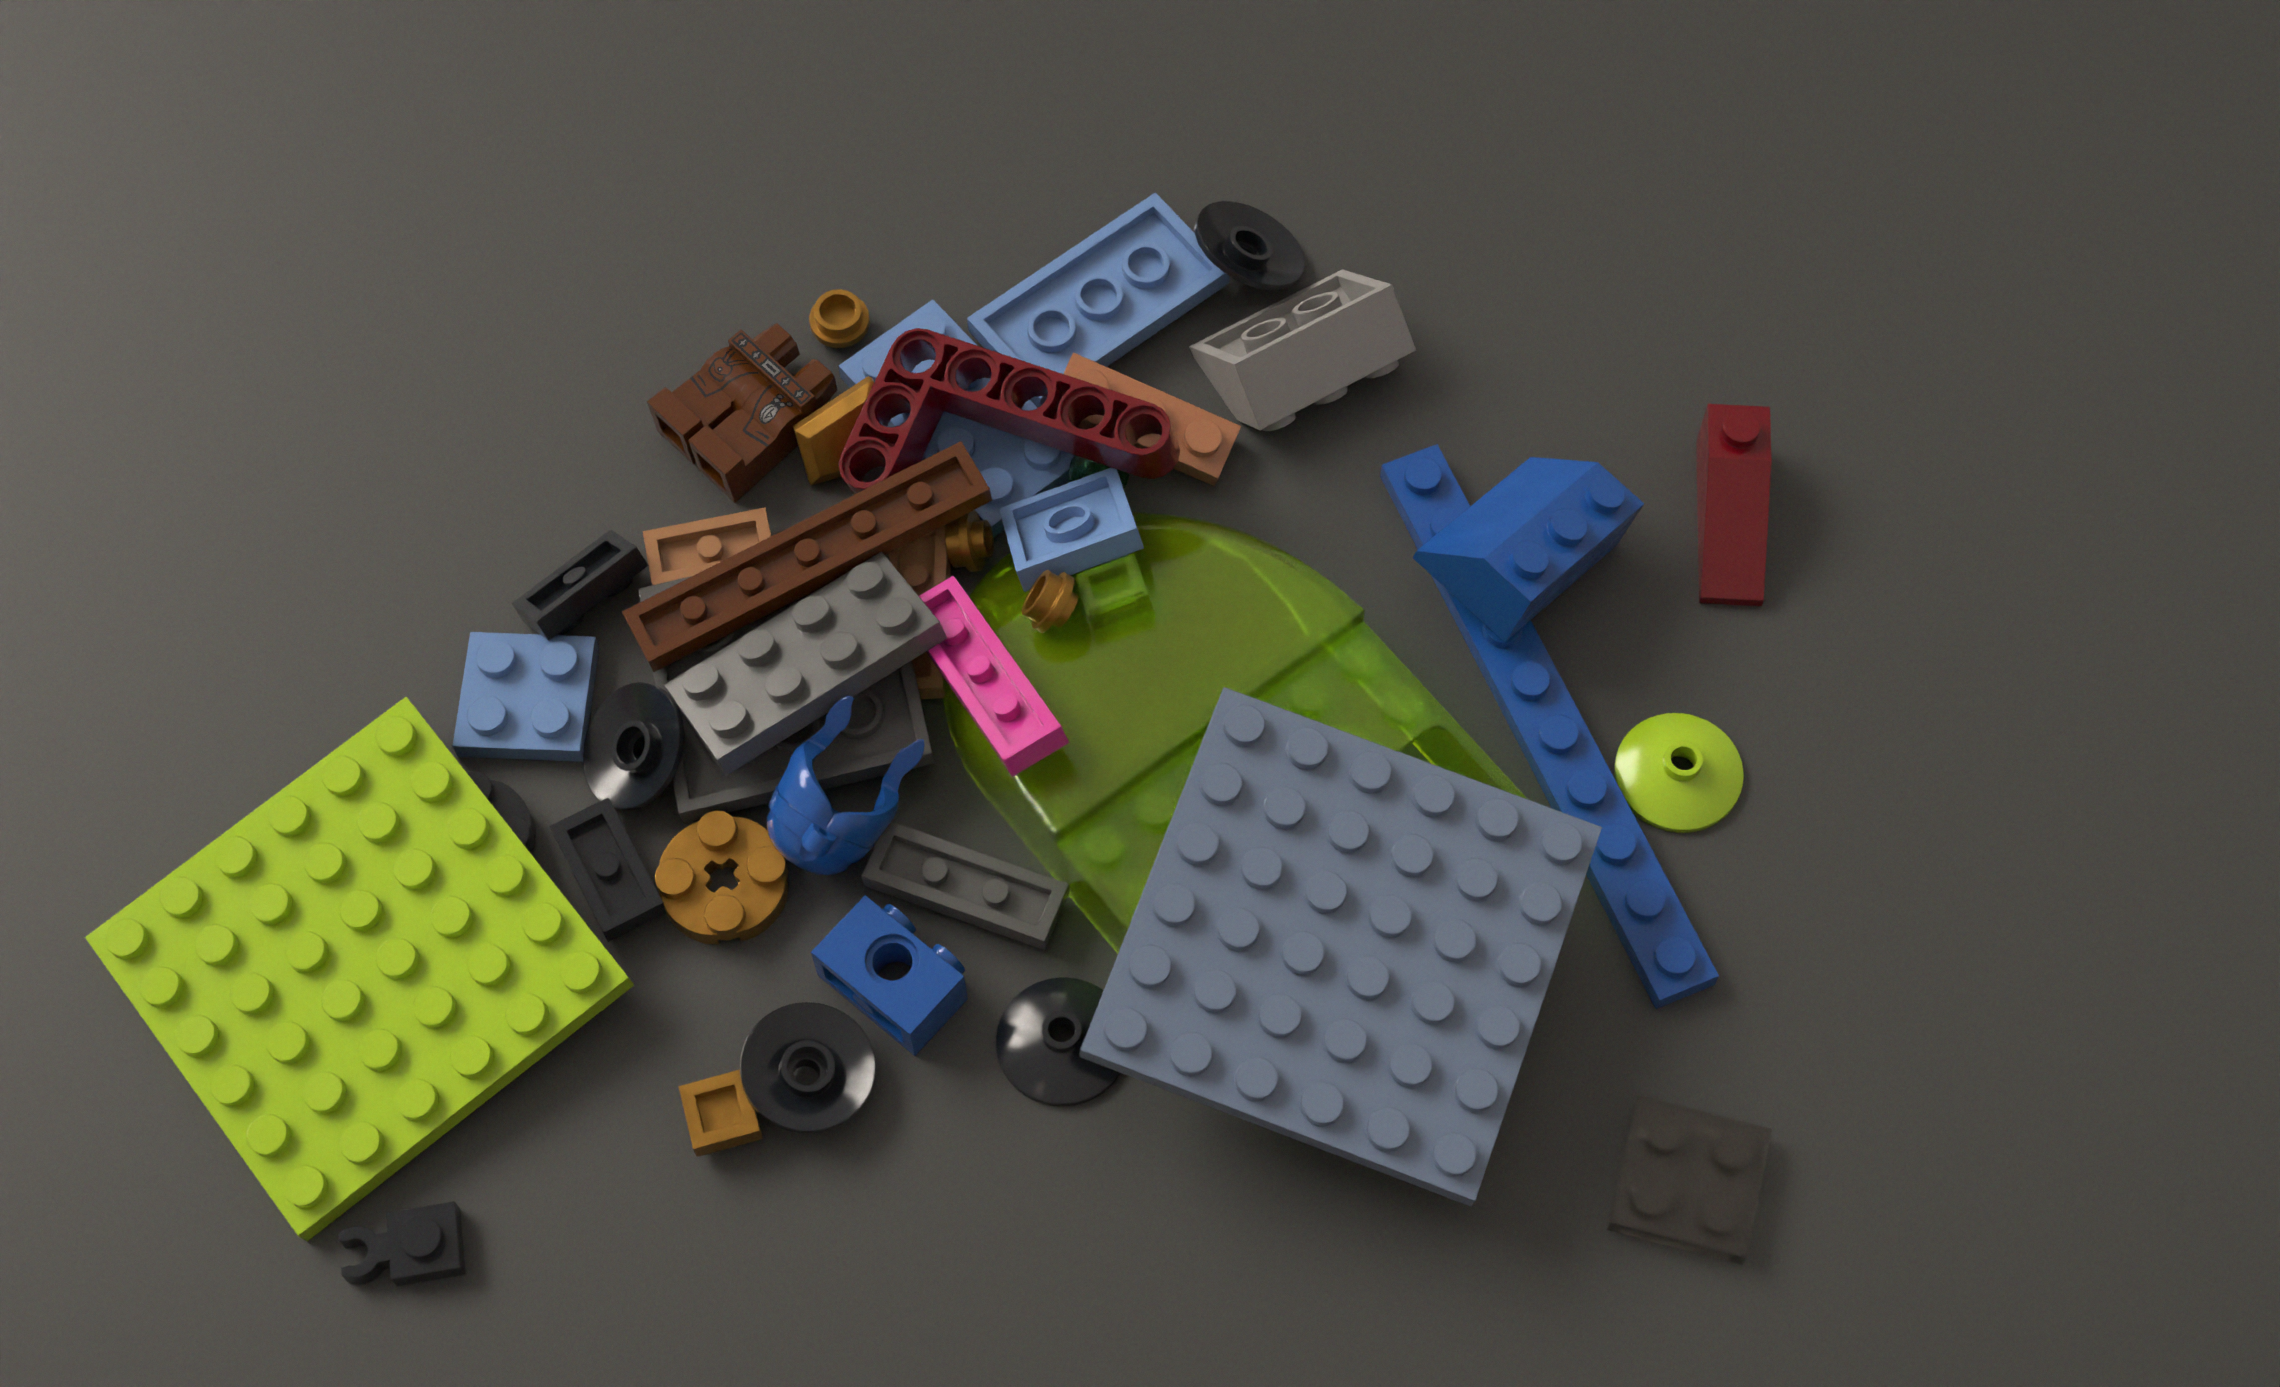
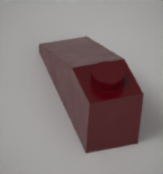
[1696,404,1772,606]

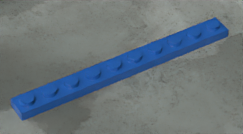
[1380,444,1719,1009]

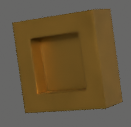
[678,1070,763,1157]

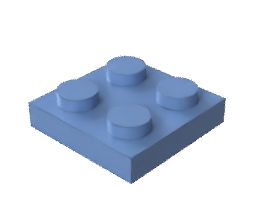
[999,467,1144,592]
[452,632,599,762]

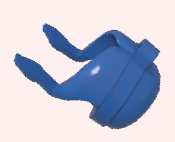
[767,696,925,875]

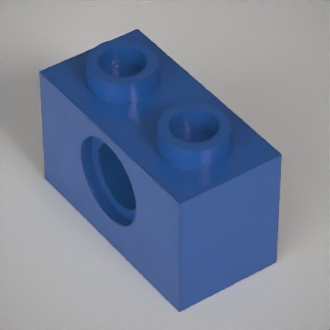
[811,895,968,1056]

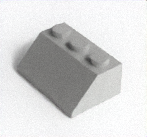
[1189,269,1416,431]

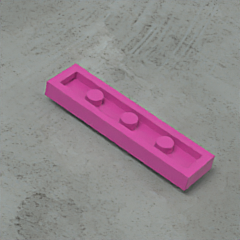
[919,575,1069,777]

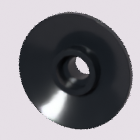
[1194,201,1305,290]
[583,682,684,810]
[996,977,1121,1106]
[739,1002,875,1133]

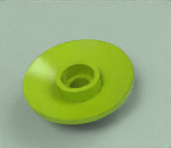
[1614,713,1744,833]

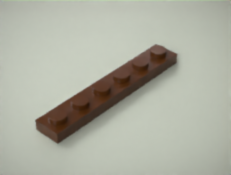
[622,441,993,672]

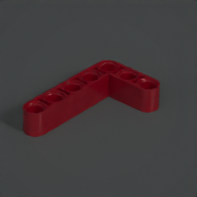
[839,328,1180,495]

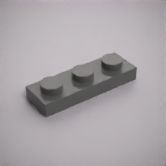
[861,821,1070,951]

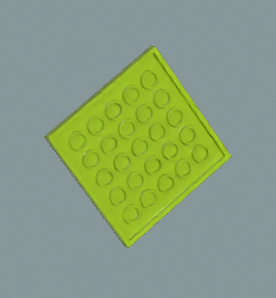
[85,697,634,1242]

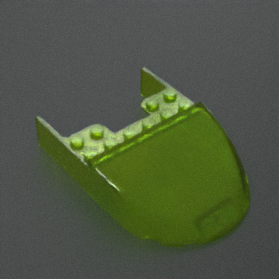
[943,512,1527,954]

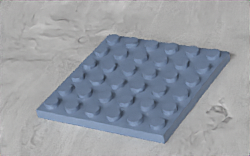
[1079,687,1602,1207]

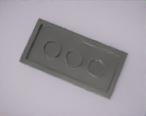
[664,551,947,776]

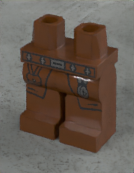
[647,323,838,503]

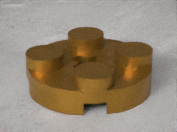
[655,811,789,945]

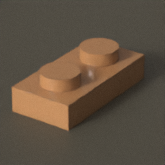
[643,507,772,585]

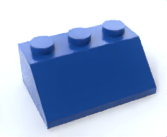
[1413,457,1644,642]

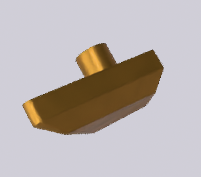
[793,376,874,486]

